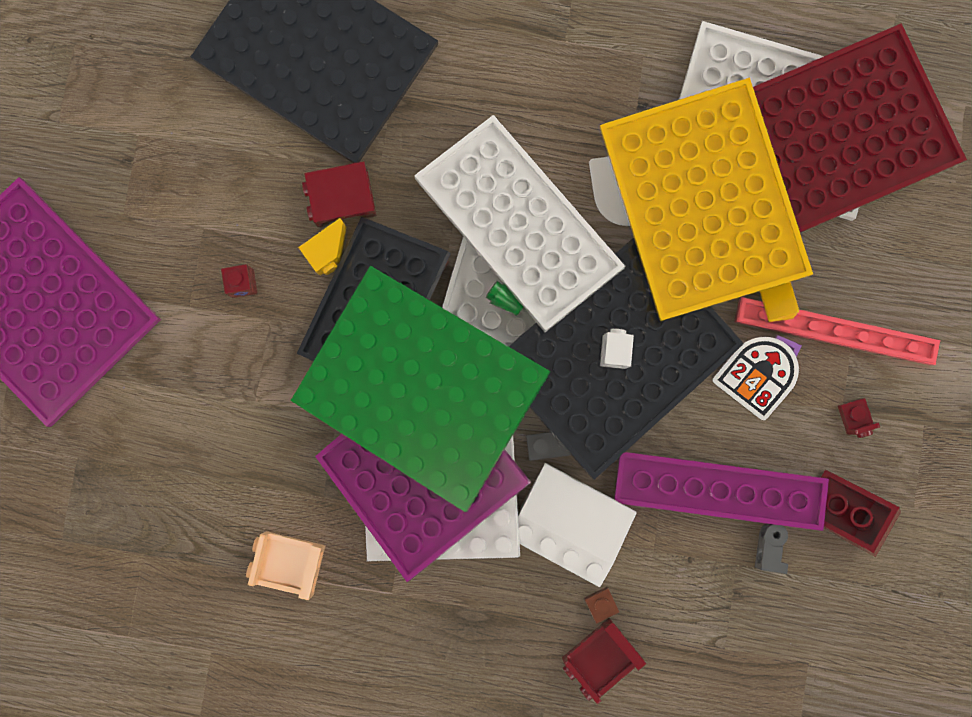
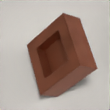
[584,587,619,624]

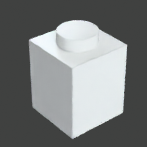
[600,329,634,369]

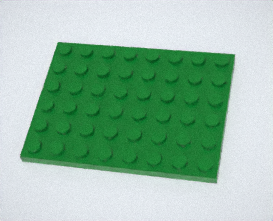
[291,266,550,512]

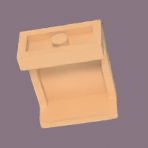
[246,531,325,600]

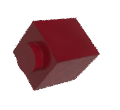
[221,264,258,298]

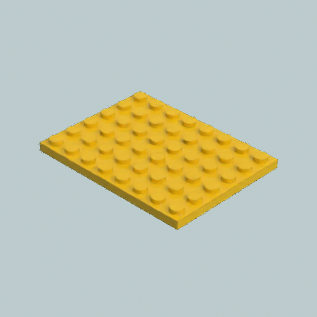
[600,77,813,321]

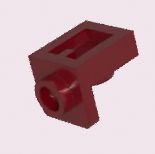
[838,398,880,438]

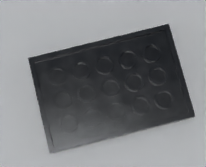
[297,217,451,361]

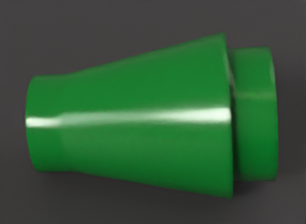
[485,281,523,316]

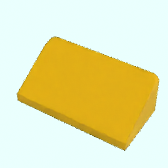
[760,282,799,322]

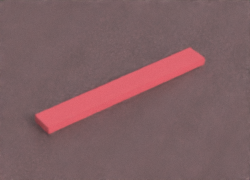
[735,297,940,366]

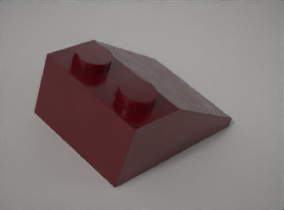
[821,469,901,557]

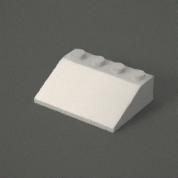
[518,463,637,587]

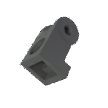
[755,523,788,574]

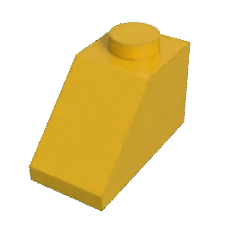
[298,218,347,276]

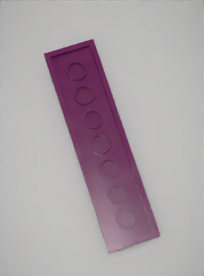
[614,452,829,531]

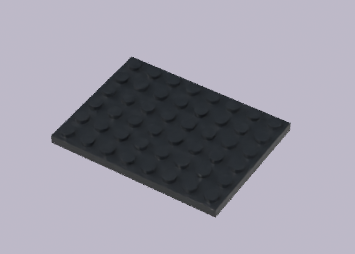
[190,0,438,163]
[509,238,744,480]

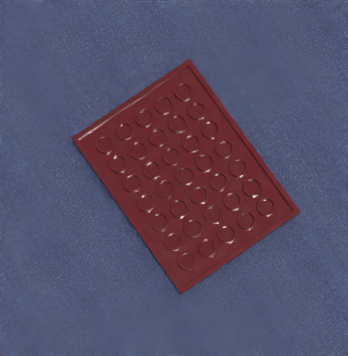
[753,23,967,233]

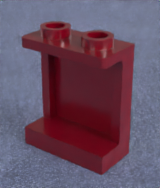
[302,161,377,227]
[562,618,646,704]

